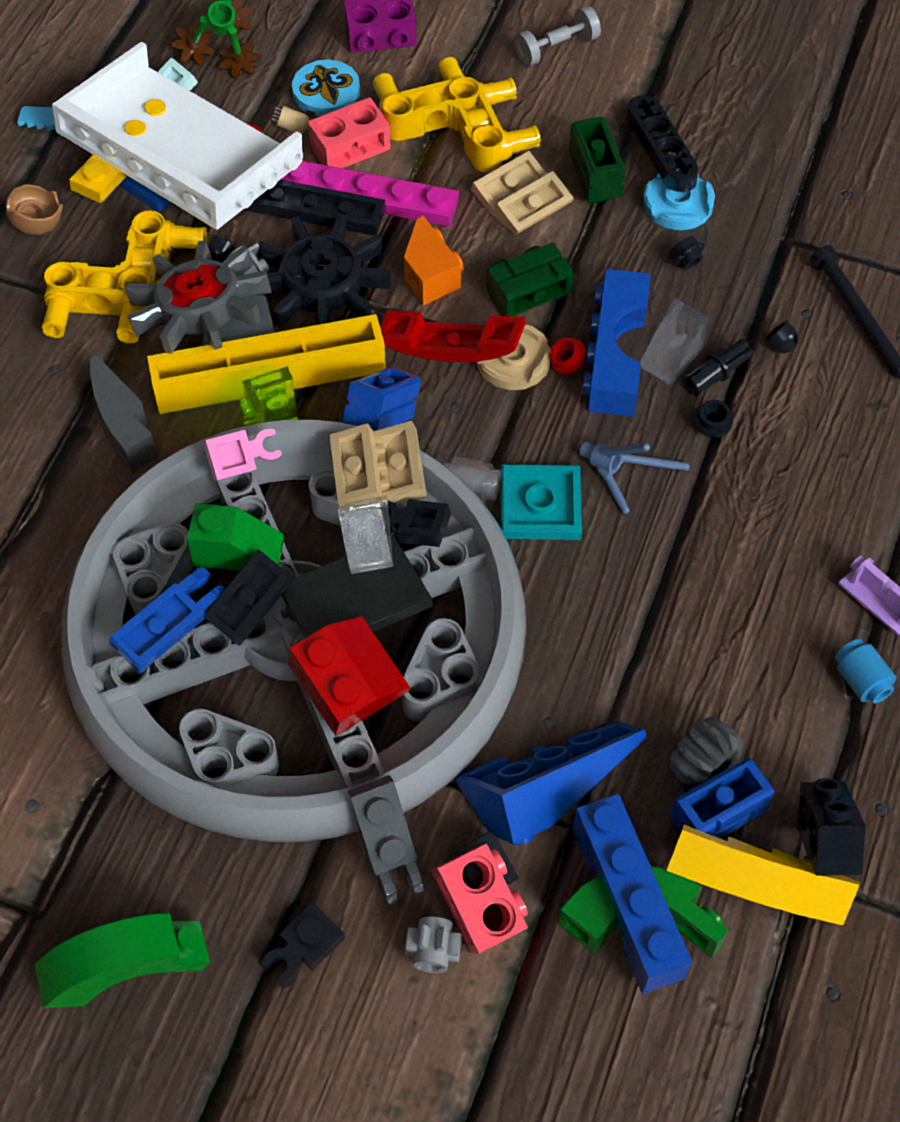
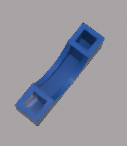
[582,269,651,417]
[572,794,693,994]

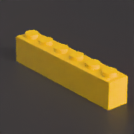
[147,314,386,414]

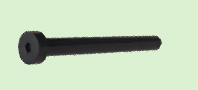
[811,245,900,379]

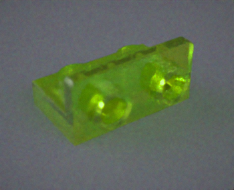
[239,366,297,426]

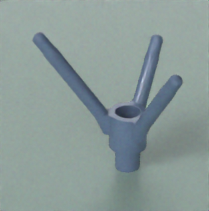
[579,442,690,514]

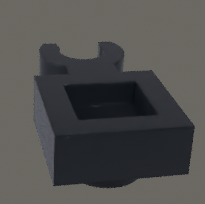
[371,499,451,547]
[261,903,345,988]

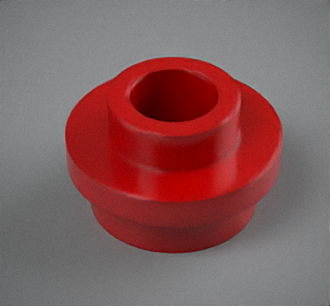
[550,337,587,375]

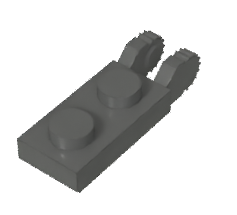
[347,775,424,905]

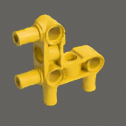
[373,57,541,173]
[42,210,207,344]

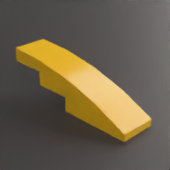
[666,825,860,925]

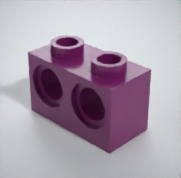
[344,0,417,53]

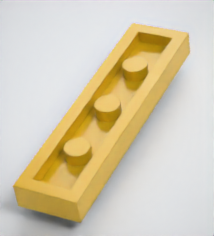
[69,99,166,203]

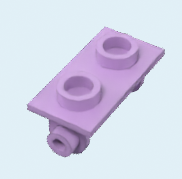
[838,556,900,637]

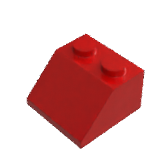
[287,617,411,737]

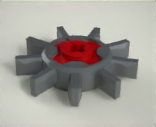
[125,241,272,354]

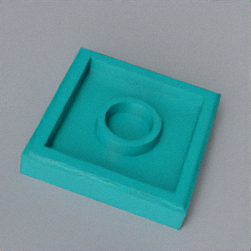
[501,464,582,540]

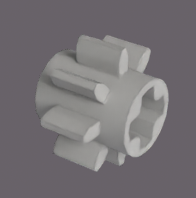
[405,917,462,973]

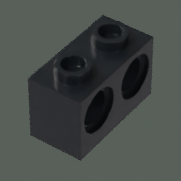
[797,778,866,876]

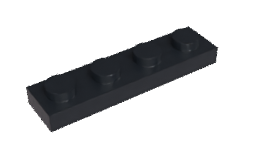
[243,179,386,236]

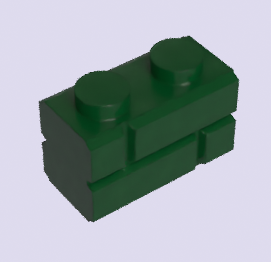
[569,116,626,203]
[486,242,573,316]

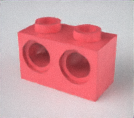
[307,97,391,168]
[431,843,528,954]

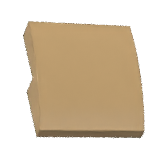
[471,151,574,235]
[329,421,427,507]

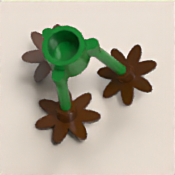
[171,0,262,78]

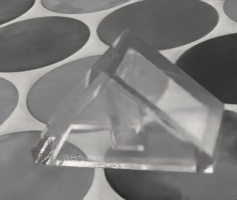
[640,298,708,384]
[338,495,393,574]

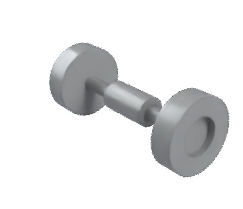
[514,5,601,67]

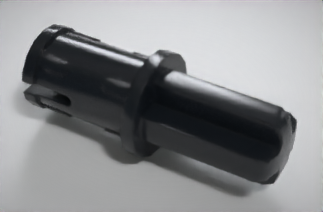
[682,339,753,397]

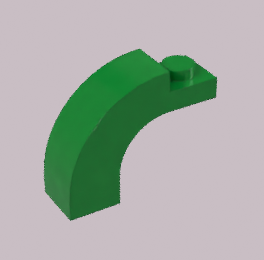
[558,867,728,958]
[34,913,210,1008]

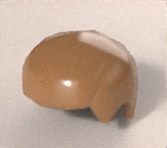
[5,184,63,236]

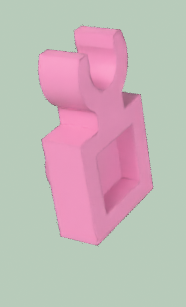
[203,429,282,482]

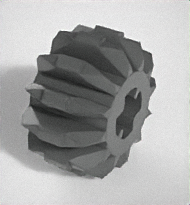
[669,716,744,789]

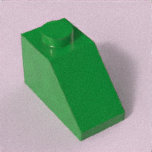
[187,503,284,571]

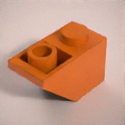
[404,216,464,306]

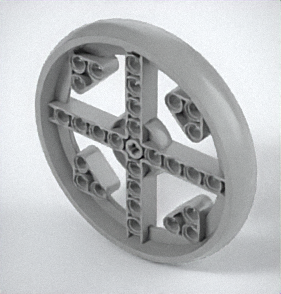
[61,420,526,842]

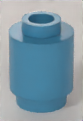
[834,639,897,703]

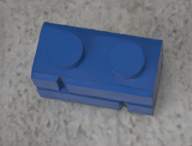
[342,367,421,431]
[670,757,775,839]

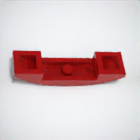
[380,310,526,362]

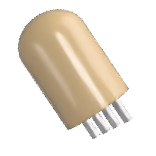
[271,106,310,133]

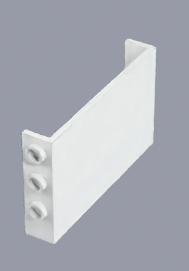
[52,42,303,230]

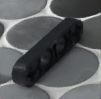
[628,95,698,192]

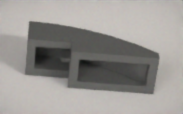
[90,354,158,473]

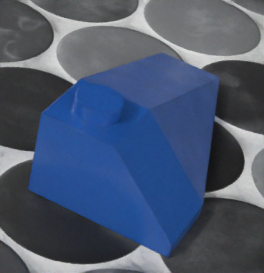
[456,722,647,845]

